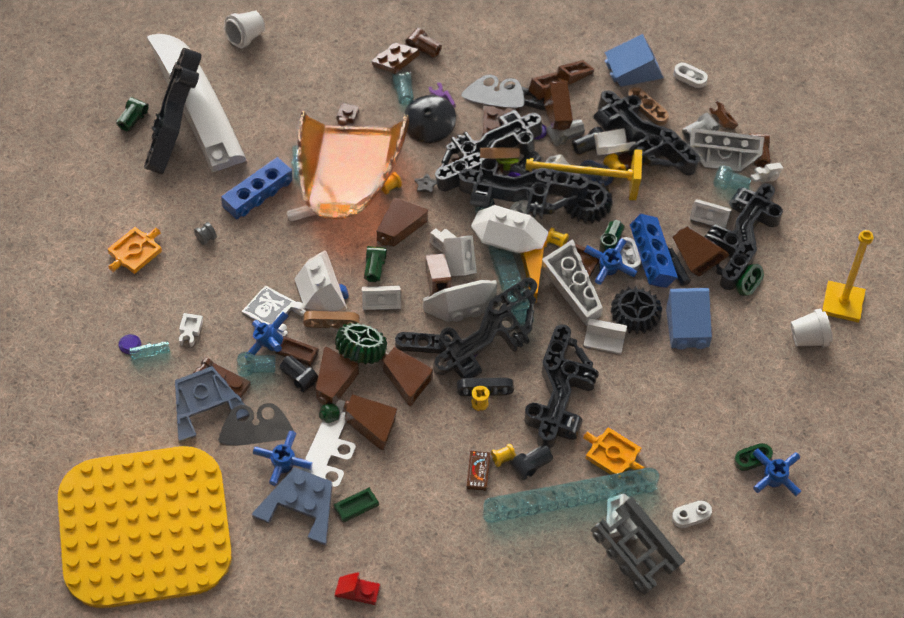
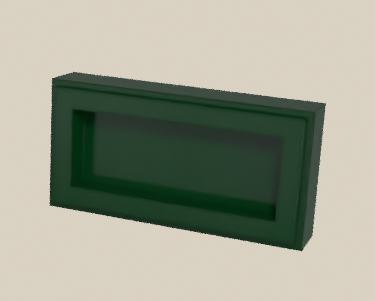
[333,487,379,523]

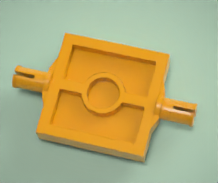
[108,227,162,274]
[583,427,645,480]

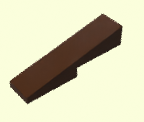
[528,60,595,100]

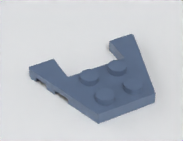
[175,366,249,443]
[252,467,333,545]

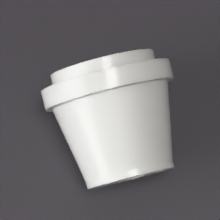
[224,11,265,48]
[790,309,832,347]

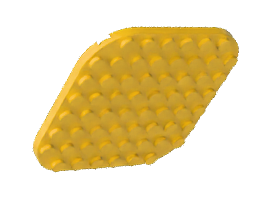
[58,446,232,608]

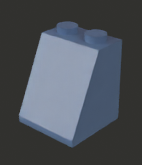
[605,34,664,87]
[666,288,712,350]

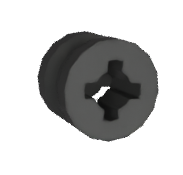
[194,222,217,245]

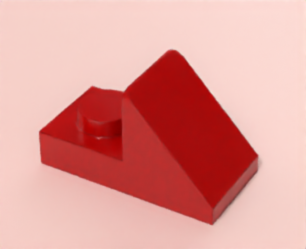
[334,572,380,605]

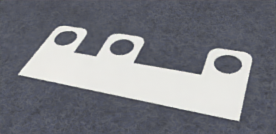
[301,400,356,487]

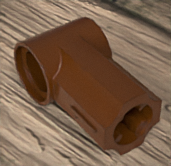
[405,28,442,58]
[750,133,771,167]

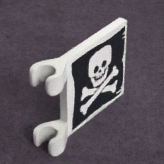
[242,286,306,336]

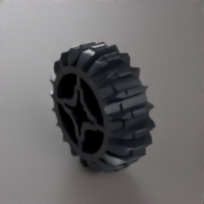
[563,178,613,224]
[610,286,662,335]

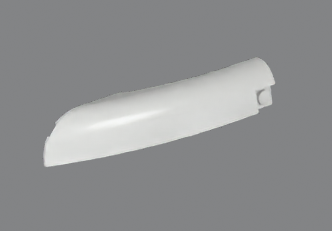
[147,34,246,173]

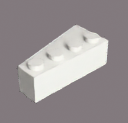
[541,239,603,326]

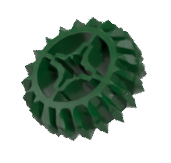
[335,322,388,365]

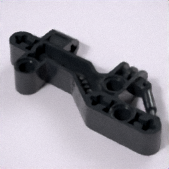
[144,47,202,174]
[593,90,700,176]
[435,110,543,192]
[459,158,588,219]
[704,184,783,290]
[433,278,537,379]
[524,324,599,449]

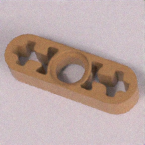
[628,87,669,126]
[480,147,520,159]
[303,311,360,329]

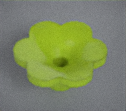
[496,158,519,171]

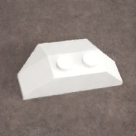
[689,128,764,171]
[471,205,548,253]
[295,250,347,312]
[423,280,497,322]

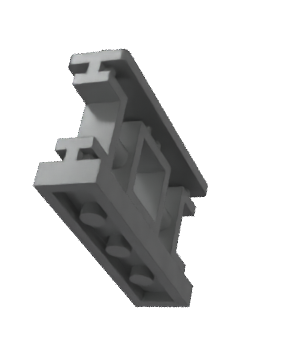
[591,496,685,595]

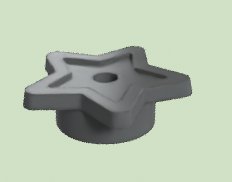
[414,174,437,193]

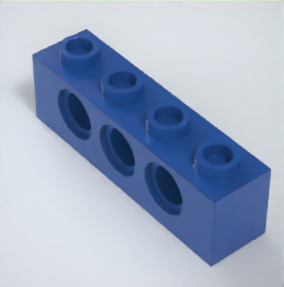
[221,157,293,220]
[630,214,678,288]

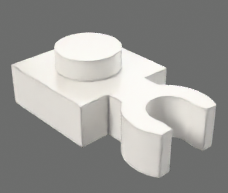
[750,163,783,182]
[179,313,203,347]

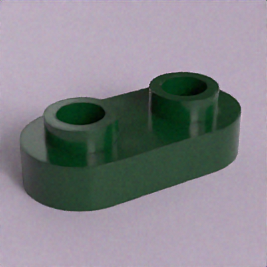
[736,264,764,296]
[734,443,773,471]

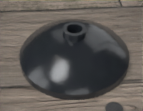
[403,95,456,144]

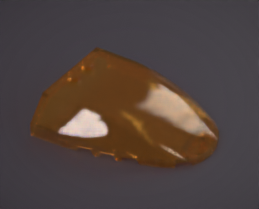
[297,111,409,220]

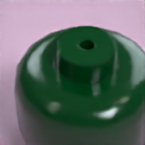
[319,403,340,423]

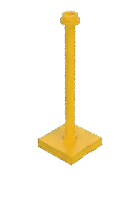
[525,149,642,201]
[822,230,874,323]

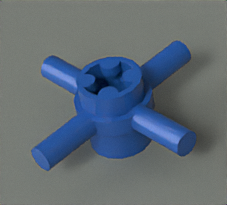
[584,238,638,285]
[245,311,289,360]
[253,431,313,486]
[753,449,801,496]

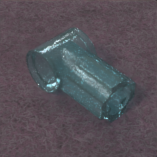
[392,72,414,105]
[713,165,752,193]
[237,352,275,377]

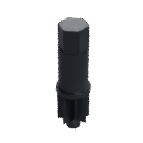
[667,246,691,286]

